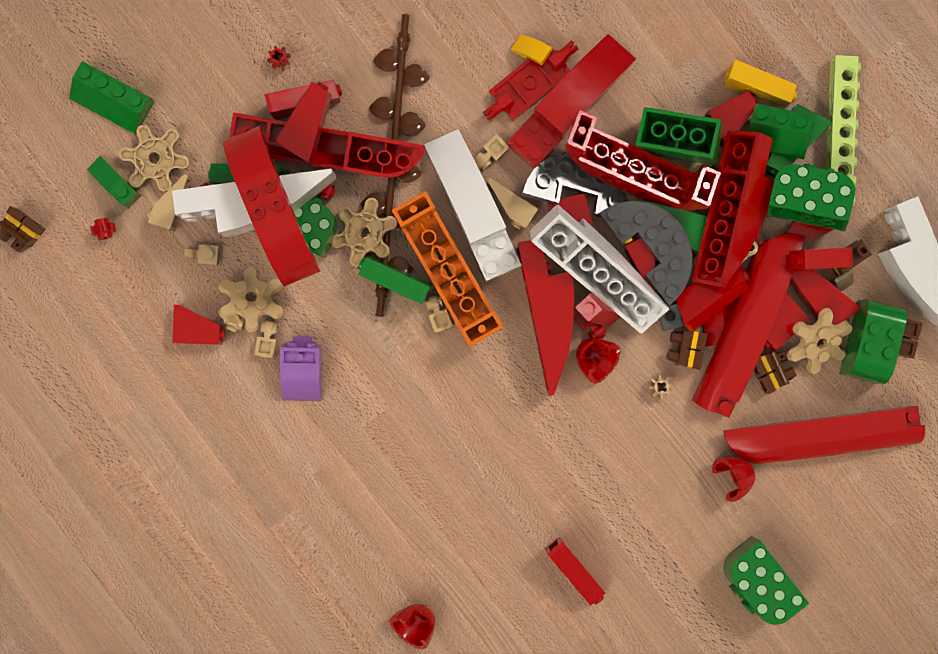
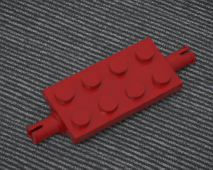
[483,40,579,121]

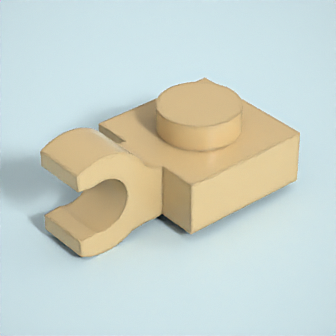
[184,245,219,265]

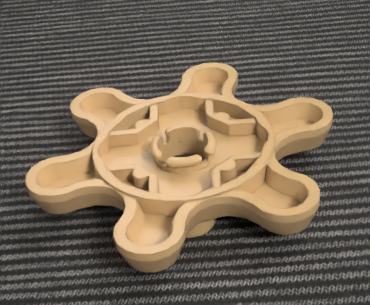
[119,125,190,192]
[331,198,397,267]
[218,266,284,332]
[787,308,852,374]

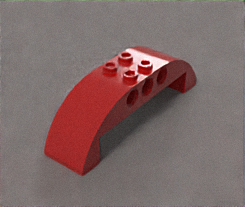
[566,110,721,210]
[223,125,321,287]

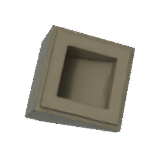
[830,271,853,291]

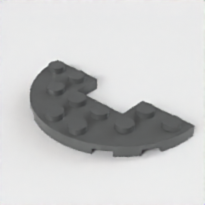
[521,153,630,218]
[599,201,692,306]

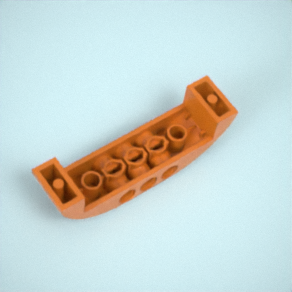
[392,191,504,347]

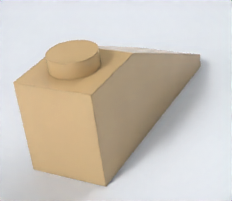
[147,174,192,232]
[487,178,538,230]

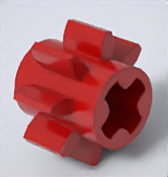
[267,46,291,71]
[90,218,116,240]

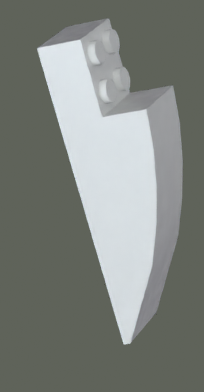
[424,129,521,283]
[172,169,336,237]
[877,197,938,327]
[530,204,669,334]

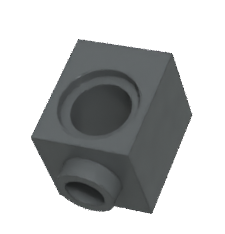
[659,304,683,332]

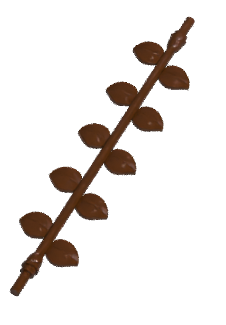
[361,14,430,317]

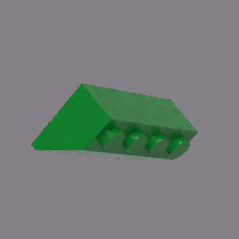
[69,61,154,135]

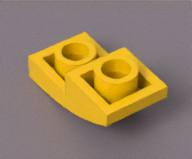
[511,34,552,65]

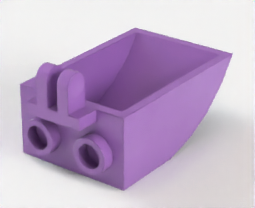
[280,335,322,401]

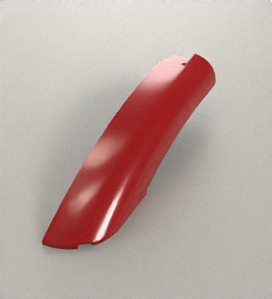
[229,112,425,178]
[692,233,805,418]
[723,406,925,464]

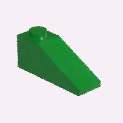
[87,156,142,209]

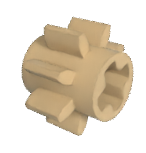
[224,315,245,332]
[648,375,673,399]

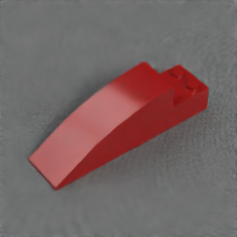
[507,34,636,170]
[692,130,774,288]
[517,240,574,396]

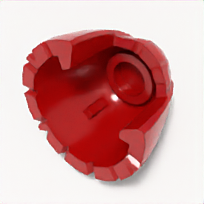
[576,338,620,384]
[712,457,756,502]
[389,604,435,649]

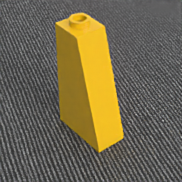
[722,60,798,107]

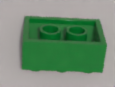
[749,104,815,159]

